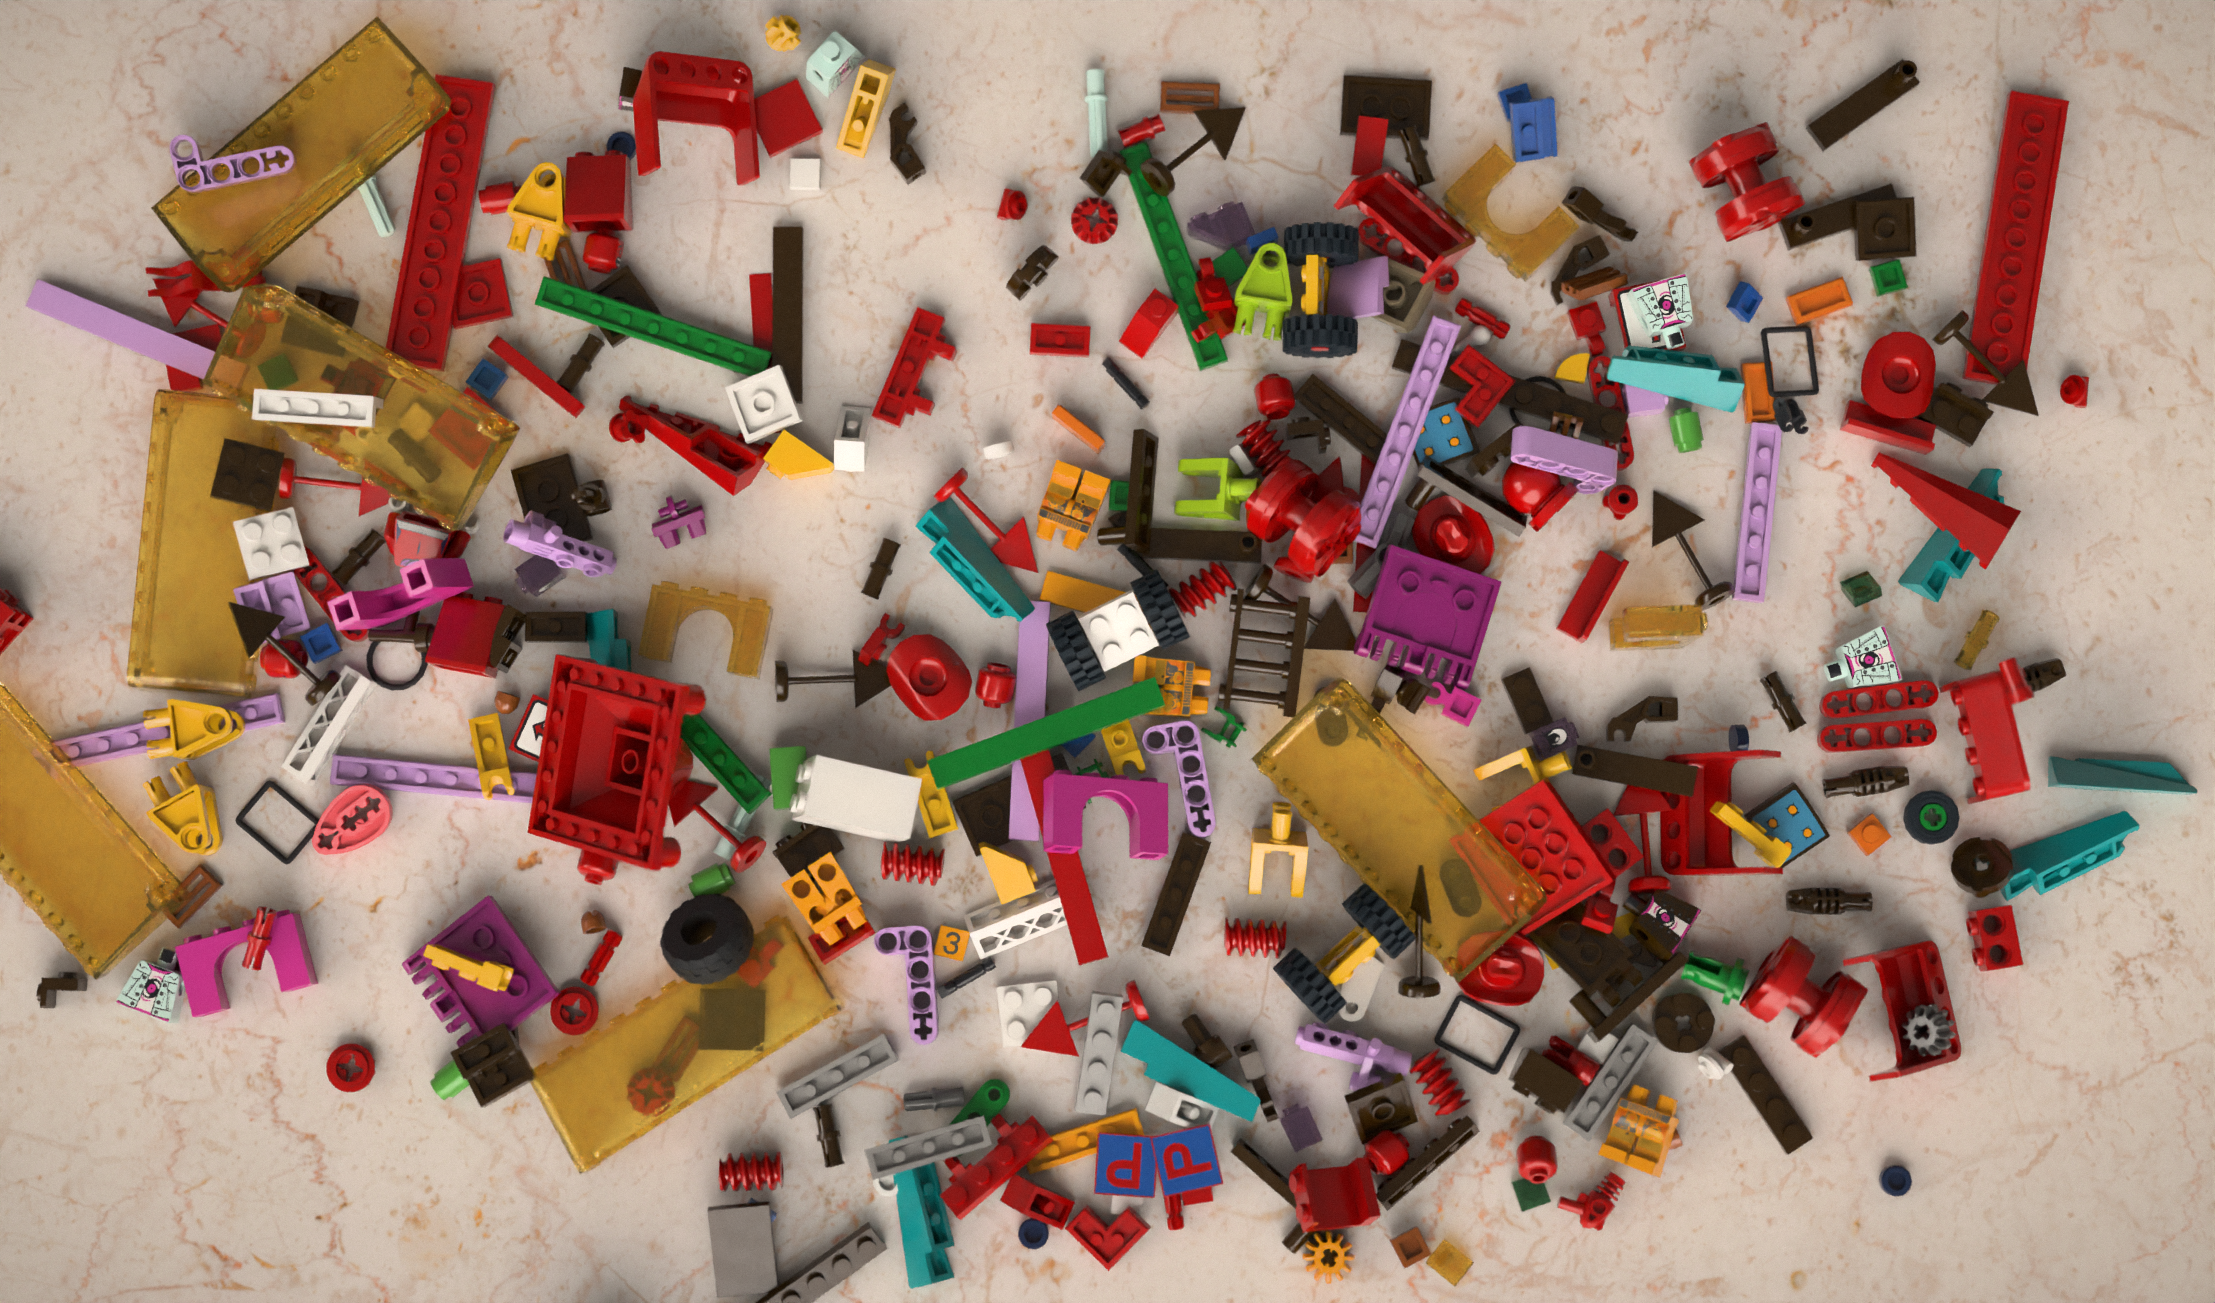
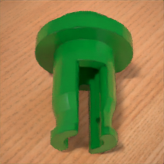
[1681,951,1749,1005]

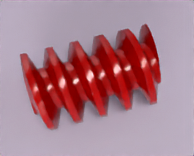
[1236,419,1297,478]
[1168,560,1237,618]
[881,841,945,886]
[1224,917,1286,959]
[1409,1047,1471,1116]
[719,1151,783,1192]

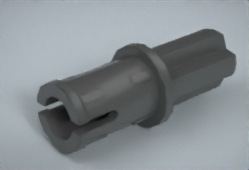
[903,1087,965,1112]

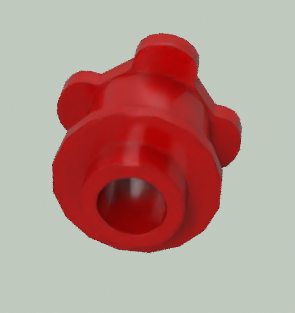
[609,410,649,443]
[1602,484,1638,520]

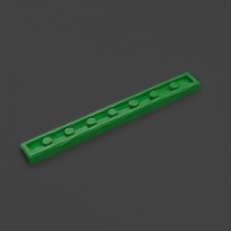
[1119,141,1228,371]
[535,276,772,377]
[927,677,1165,790]

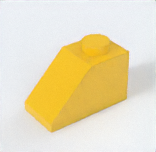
[763,430,834,480]
[979,842,1038,904]

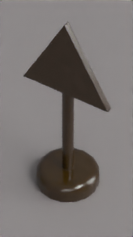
[1141,107,1246,197]
[1932,310,2039,416]
[1652,491,1735,611]
[1243,564,1356,651]
[228,602,341,706]
[775,650,891,709]
[1398,865,1441,998]

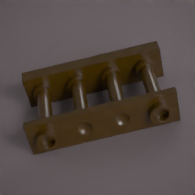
[1218,588,1310,718]

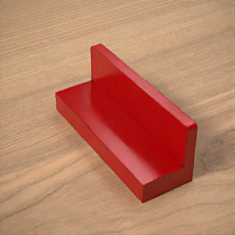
[1840,400,1936,455]
[1556,550,1629,643]

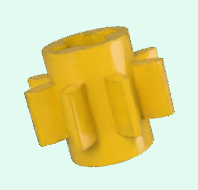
[765,14,801,52]

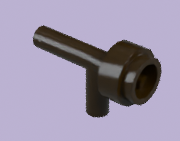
[368,611,435,653]

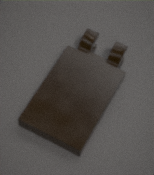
[1526,902,1643,1008]

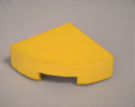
[1554,353,1590,384]

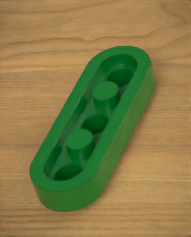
[948,1079,1010,1157]

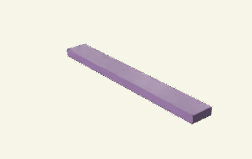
[26,279,251,394]
[1354,315,1461,549]
[1009,601,1051,841]
[41,693,285,773]
[330,754,537,803]

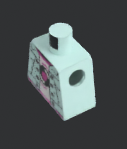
[806,31,865,98]
[1627,273,1693,349]
[1824,625,1903,689]
[115,947,186,1023]

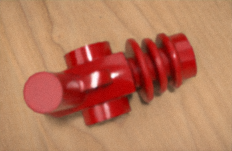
[1557,1172,1626,1231]

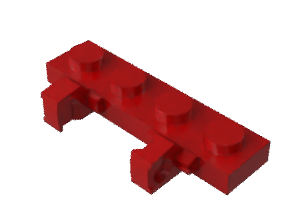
[872,307,958,428]
[939,1113,1053,1221]

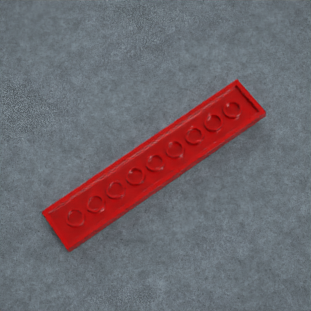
[384,74,496,372]
[1962,91,2069,385]

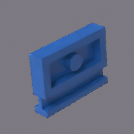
[1509,96,1558,163]

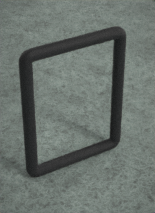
[1761,326,1819,397]
[235,781,319,864]
[1434,995,1520,1075]

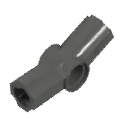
[1347,511,1415,599]

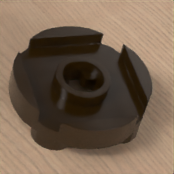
[1006,245,1059,301]
[1951,837,2014,898]
[1652,993,1715,1053]

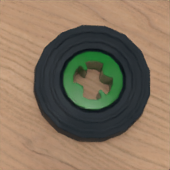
[1903,790,1960,845]

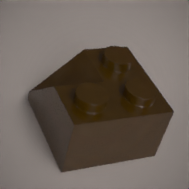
[1508,1048,1583,1115]

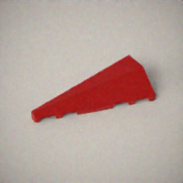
[619,395,773,496]
[1871,452,2021,570]

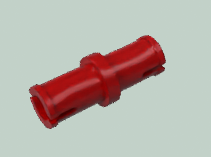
[242,906,277,971]

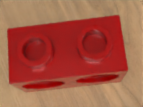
[1581,808,1644,877]
[1966,905,2024,971]

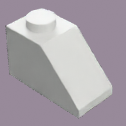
[834,406,871,472]
[1145,1082,1219,1128]

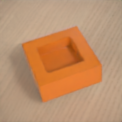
[1847,813,1892,856]

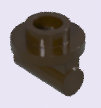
[1396,678,1431,714]

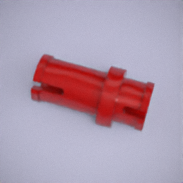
[1118,113,1166,148]

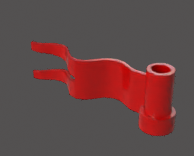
[146,248,267,297]
[1998,657,2035,705]

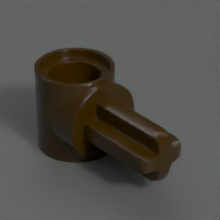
[570,480,612,516]
[1182,1014,1233,1070]

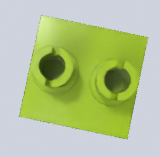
[1233,243,1293,341]
[1174,458,1261,521]

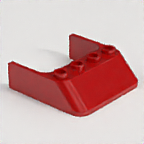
[633,51,760,186]
[1334,166,1476,285]
[1939,670,2031,804]
[1660,750,1783,876]
[1843,941,1961,1082]

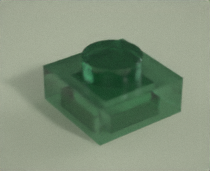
[1840,571,1882,607]
[1511,1176,1551,1212]

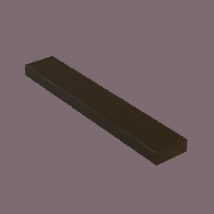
[772,227,804,403]

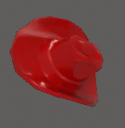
[1861,331,1936,419]
[1412,496,1495,574]
[886,634,972,721]
[1453,930,1544,1006]

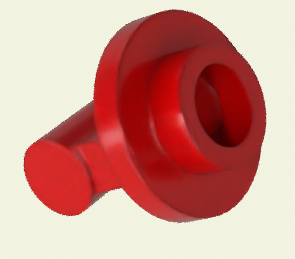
[997,188,1028,220]
[2060,375,2089,408]

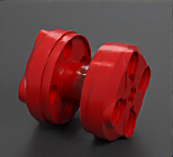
[1689,122,1806,242]
[1245,456,1361,577]
[1739,936,1868,1058]

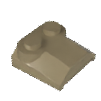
[1371,256,1436,333]

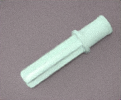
[1085,69,1108,157]
[346,153,396,238]
[713,775,771,861]

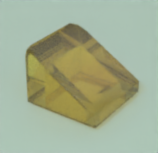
[1426,1240,1474,1287]

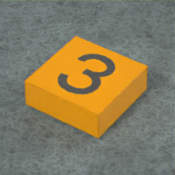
[934,925,970,962]

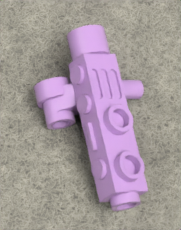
[503,510,617,577]
[1295,1022,1412,1091]

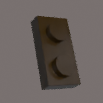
[525,611,587,643]
[1501,667,1553,735]

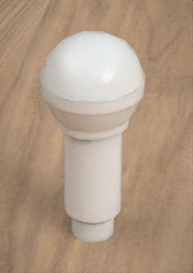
[1450,325,1491,356]

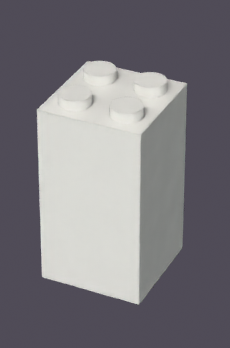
[789,755,922,843]

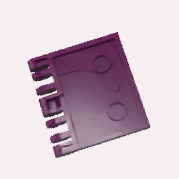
[1354,545,1502,690]
[402,895,561,1047]

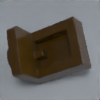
[1079,150,1133,197]
[1286,417,1331,454]
[37,972,88,1008]

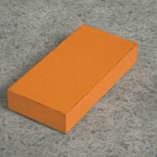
[1785,277,1853,326]
[1740,362,1776,424]
[1052,405,1105,455]

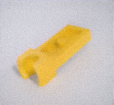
[468,713,515,800]
[1100,720,1146,775]
[904,750,959,839]
[1710,802,1792,868]
[423,944,514,991]

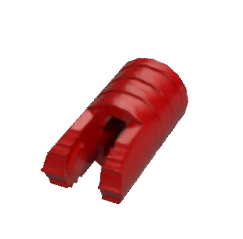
[1541,1035,1601,1086]

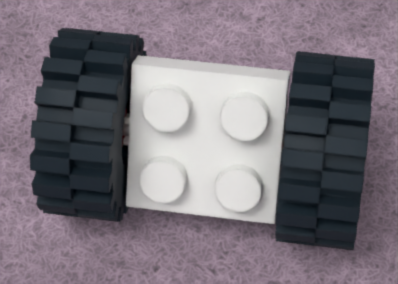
[1046,569,1190,691]

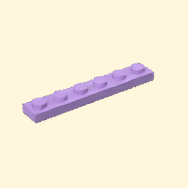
[1732,422,1782,603]

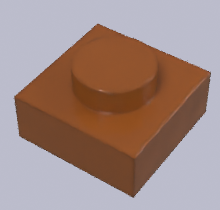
[1389,1226,1432,1269]

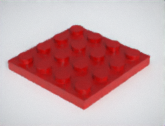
[1449,777,1617,936]

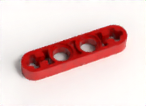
[1358,218,1459,295]
[487,335,586,418]
[1587,356,1634,471]
[293,546,370,642]
[1819,680,1939,719]
[1817,719,1937,753]

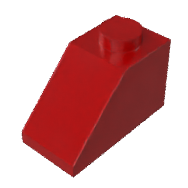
[1119,288,1179,359]
[1000,1174,1075,1230]

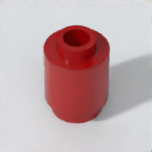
[478,181,521,215]

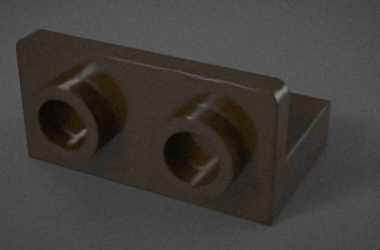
[1918,382,1994,448]
[772,823,845,877]

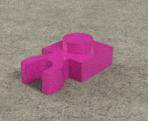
[1424,682,1481,727]

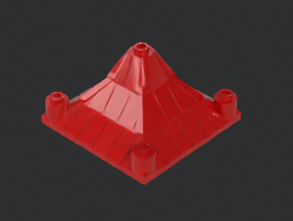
[527,654,706,871]

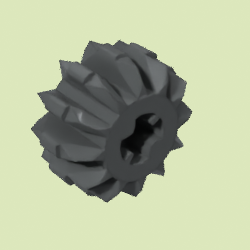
[1901,1004,1956,1056]

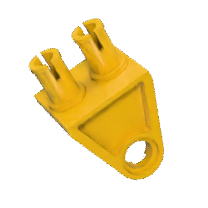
[507,162,572,261]
[143,699,245,760]
[1473,746,1573,811]
[143,761,223,855]
[1248,802,1308,898]

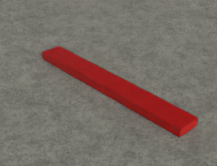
[1020,749,1109,966]

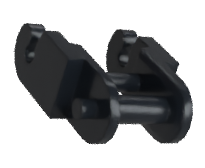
[1773,398,1809,434]

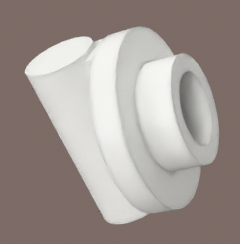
[1698,1047,1733,1080]

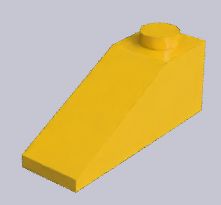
[836,59,896,158]

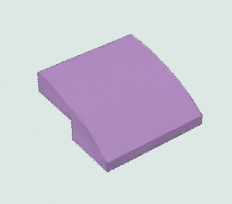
[1327,256,1389,319]
[233,570,311,644]

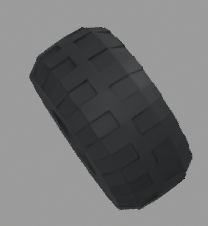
[660,893,754,985]

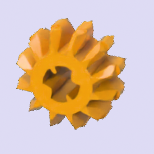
[1302,1230,1355,1284]

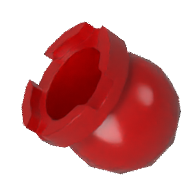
[1502,462,1579,532]

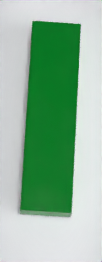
[680,714,772,814]

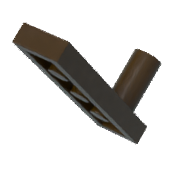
[1806,59,1920,152]
[1778,184,1897,251]
[1097,429,1159,553]
[1405,455,1527,537]
[1142,528,1262,564]
[1572,745,1698,797]
[1569,951,1689,1043]
[1231,1138,1326,1254]

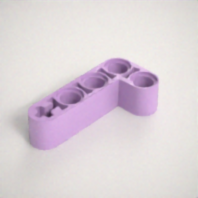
[170,135,297,193]
[1511,426,1618,494]
[1142,721,1216,838]
[874,926,939,1045]

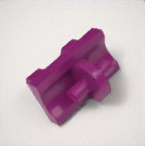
[651,496,706,549]

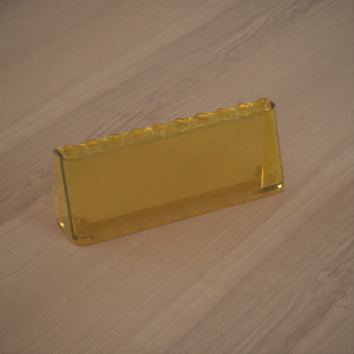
[151,16,451,293]
[202,283,520,531]
[127,389,281,699]
[1251,678,1547,983]
[0,682,190,980]
[530,914,846,1175]

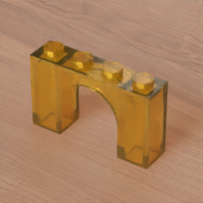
[1442,143,1580,282]
[638,581,773,680]
[1609,604,1708,651]

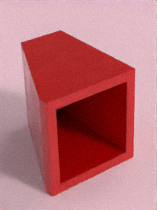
[564,150,633,233]
[425,592,506,679]

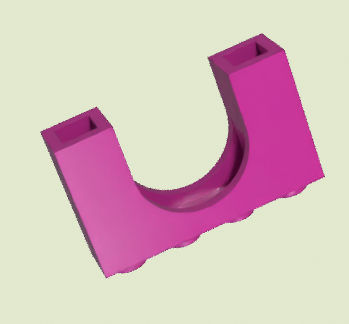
[327,558,474,630]
[1043,770,1169,860]
[175,909,318,1017]

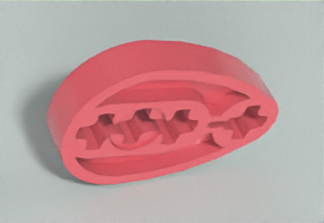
[312,783,393,855]

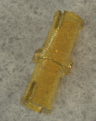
[1954,610,2000,670]

